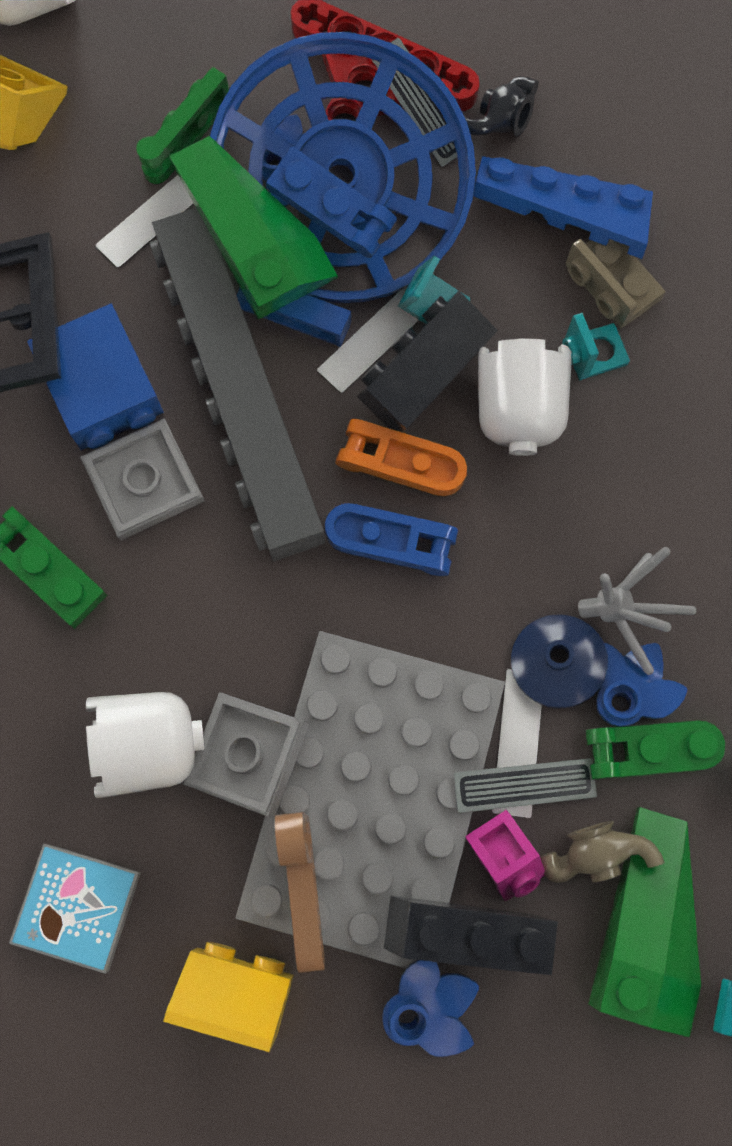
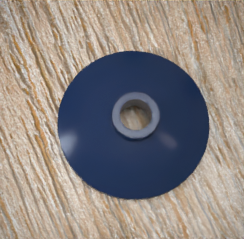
[511,615,608,708]

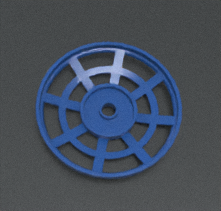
[210,32,476,303]

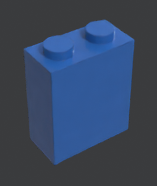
[27,303,164,451]

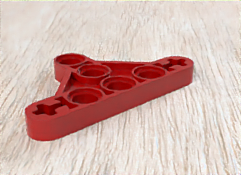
[290,0,480,120]

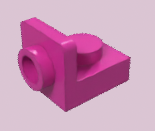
[465,809,545,901]

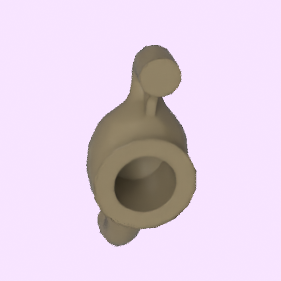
[540,821,665,883]

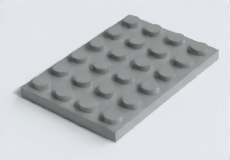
[235,631,505,968]

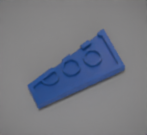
[473,156,653,259]

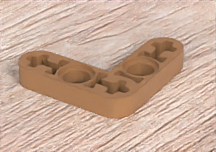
[275,812,325,973]

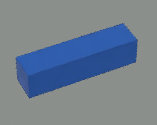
[236,288,351,347]

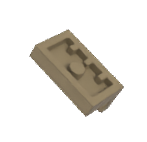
[566,239,666,329]

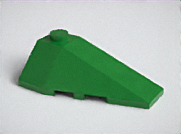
[169,136,338,320]
[588,807,701,1037]

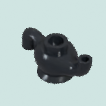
[465,76,539,137]

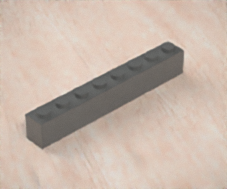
[149,208,325,562]

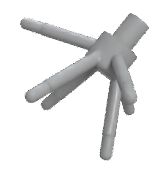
[578,547,697,675]

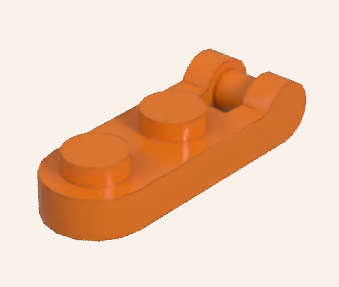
[335,419,467,496]

